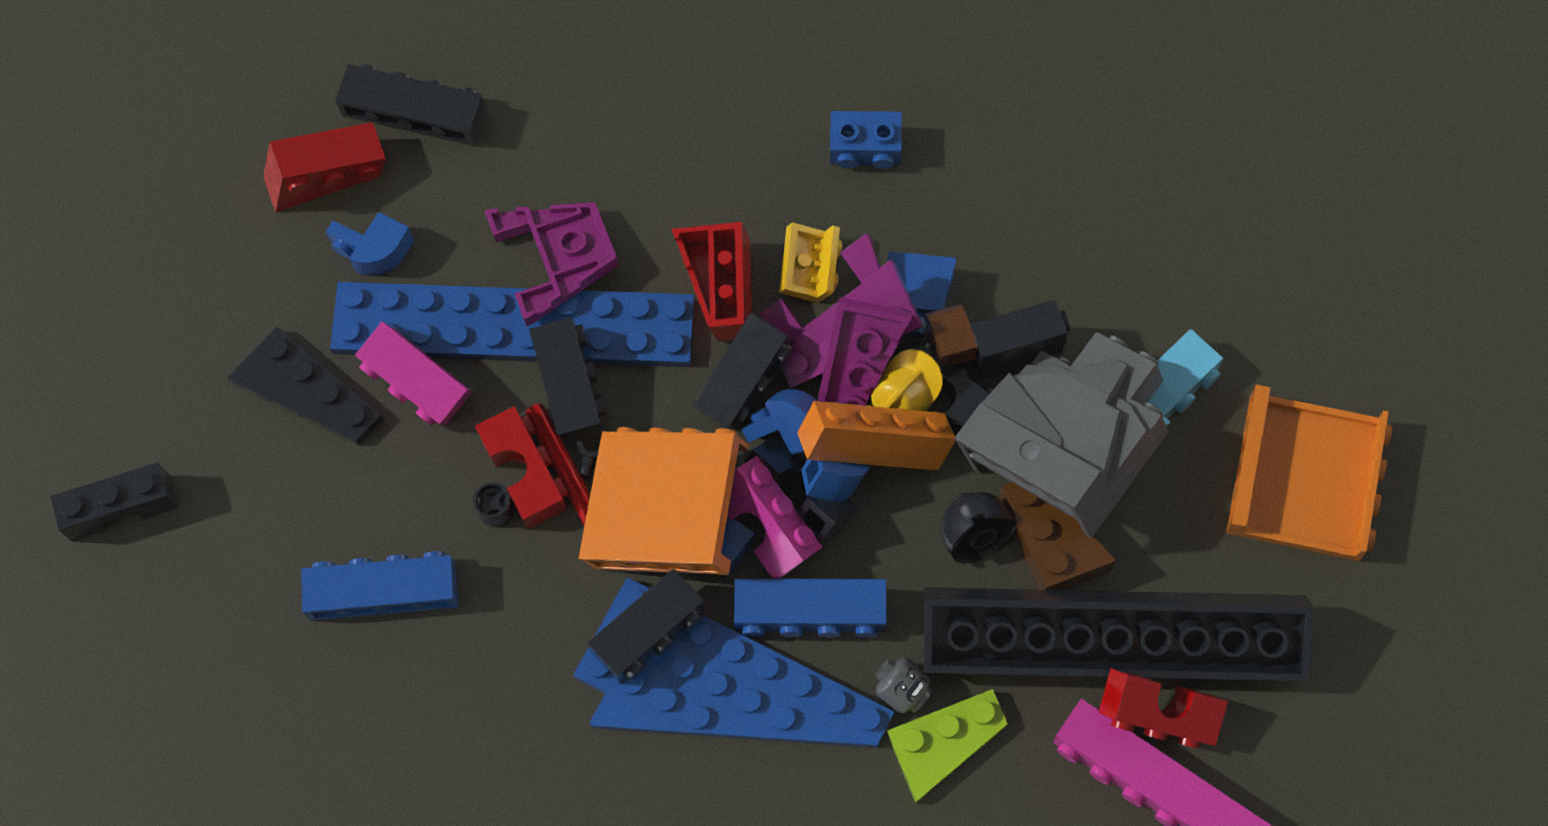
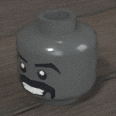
[875,657,933,713]

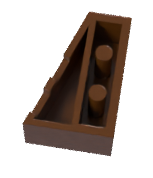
[999,482,1116,590]

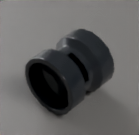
[473,482,515,528]

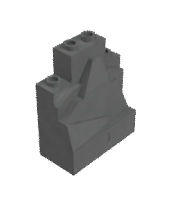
[954,332,1169,538]

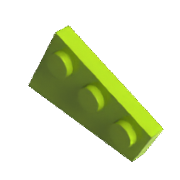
[887,689,1008,804]

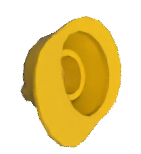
[871,349,943,411]

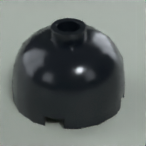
[940,492,1017,564]

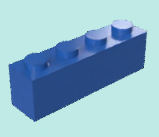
[301,551,458,621]
[734,579,886,638]

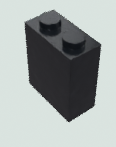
[970,300,1070,382]

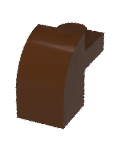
[924,304,978,369]

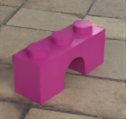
[727,456,823,579]

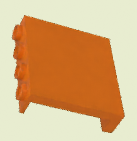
[1226,384,1392,561]
[578,427,750,575]

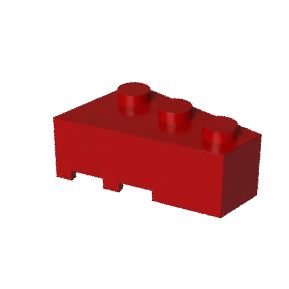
[263,122,386,213]

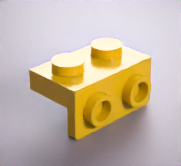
[779,222,842,303]

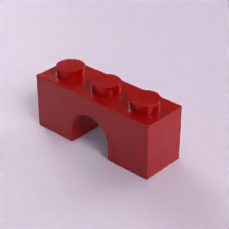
[475,406,568,530]
[1098,668,1228,749]

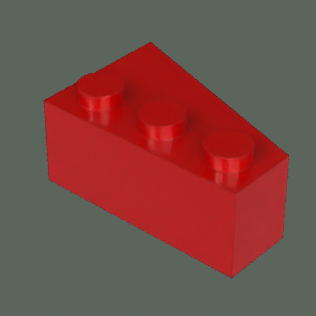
[671,222,752,341]

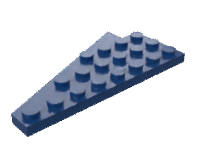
[573,577,894,748]

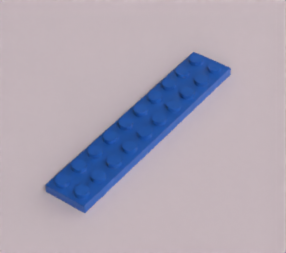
[330,282,695,367]

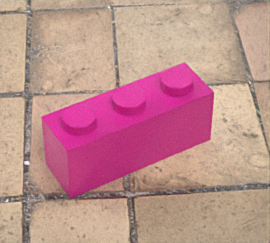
[354,321,473,426]

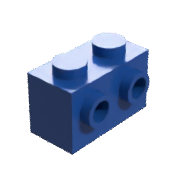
[830,111,902,169]

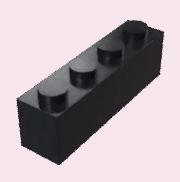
[335,64,486,147]

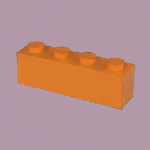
[797,401,956,470]

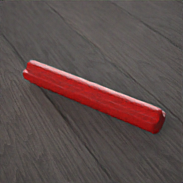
[526,403,590,526]

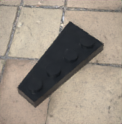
[227,326,383,445]

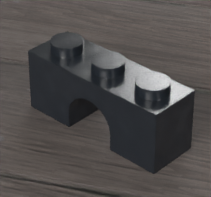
[904,338,993,435]
[744,435,857,546]
[50,462,178,542]

